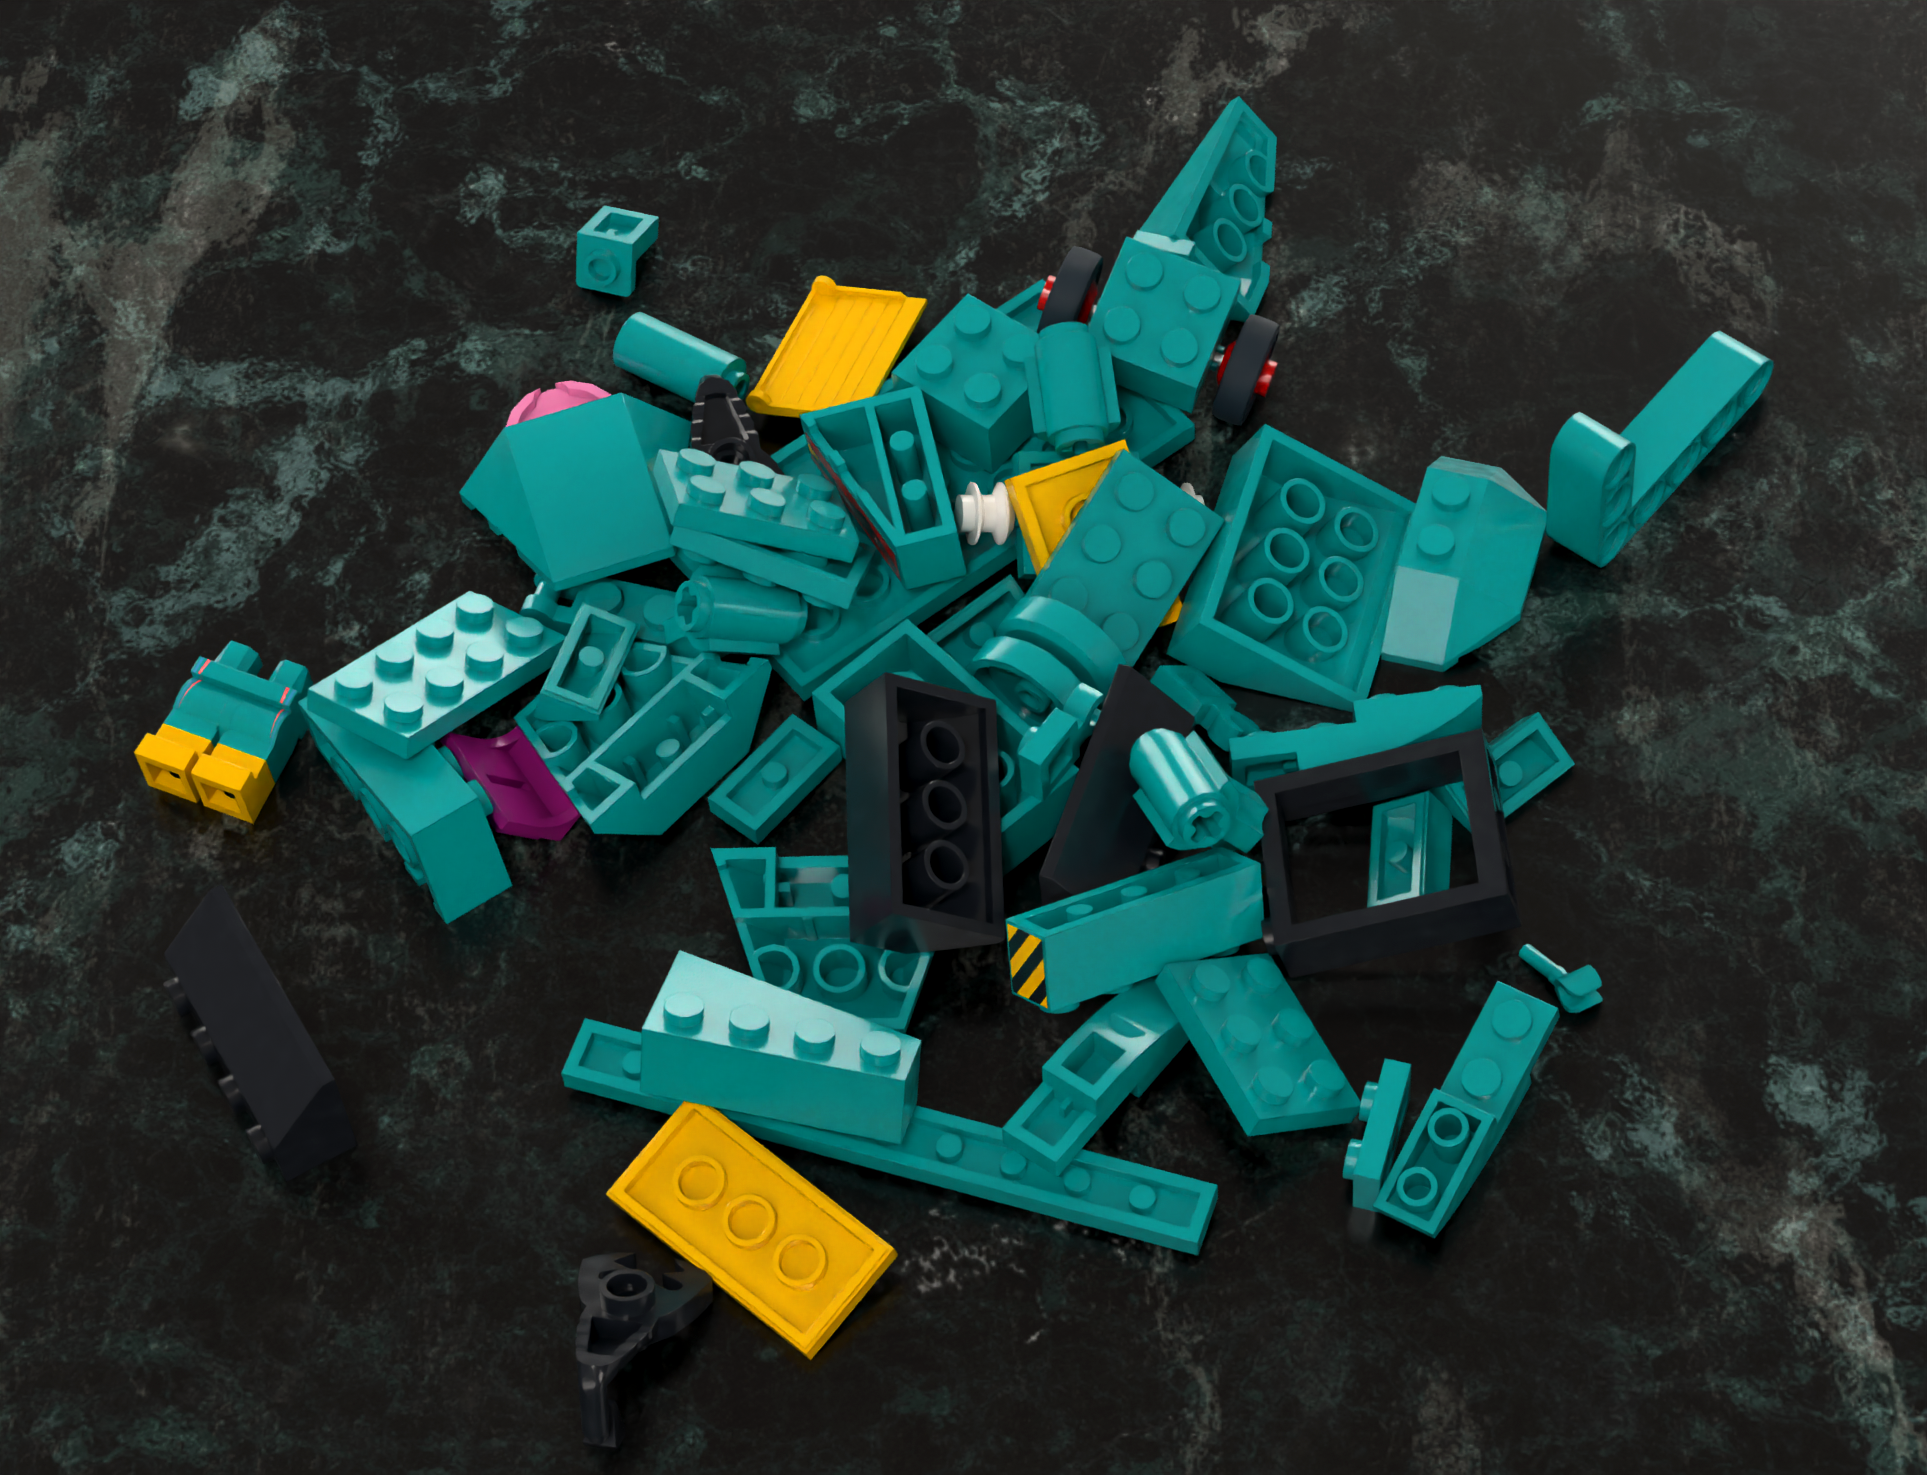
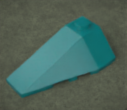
[1140,96,1277,322]

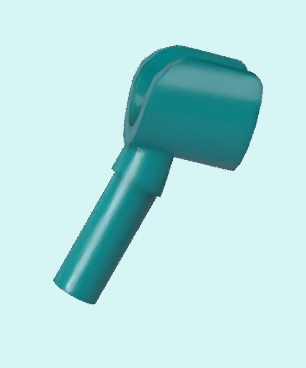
[1519,943,1603,1013]

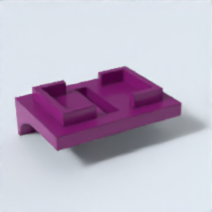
[440,726,581,841]

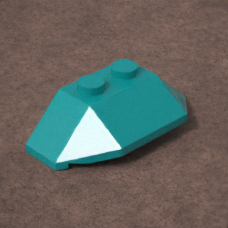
[1381,456,1547,672]

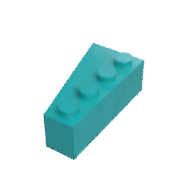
[298,696,513,924]

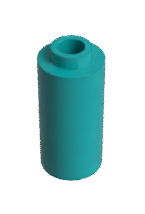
[613,312,750,403]

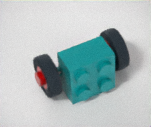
[1037,236,1280,426]

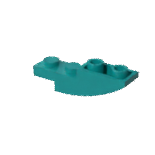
[1228,685,1483,792]
[1002,975,1189,1177]
[1372,981,1560,1239]

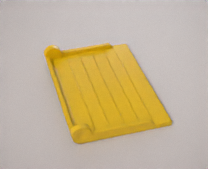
[746,276,928,418]

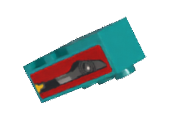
[799,385,967,590]

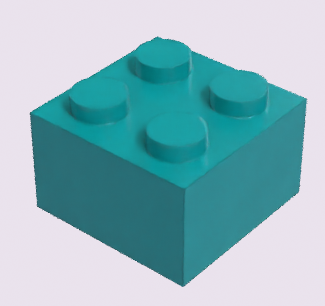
[891,294,1039,474]

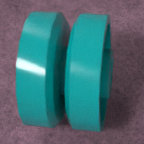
[966,595,1128,747]

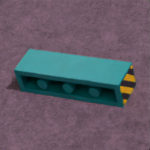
[1005,846,1264,1014]

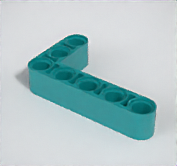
[1546,330,1774,568]

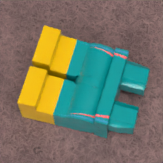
[134,640,314,824]

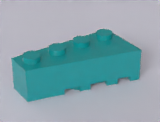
[640,950,921,1144]

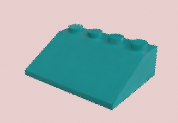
[1166,424,1416,712]

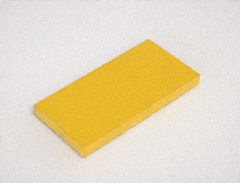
[606,1101,898,1360]

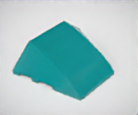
[459,392,692,592]
[514,642,772,835]
[711,847,935,1034]

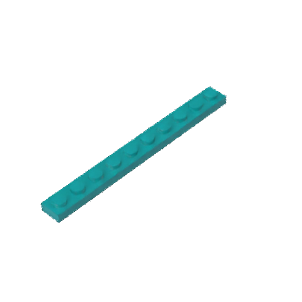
[561,1018,1218,1256]

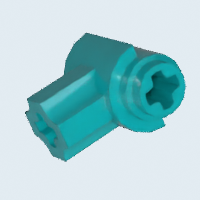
[1023,322,1121,457]
[663,565,808,658]
[1129,728,1269,854]

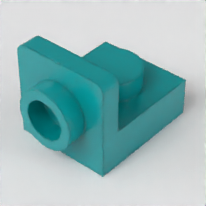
[576,205,659,297]

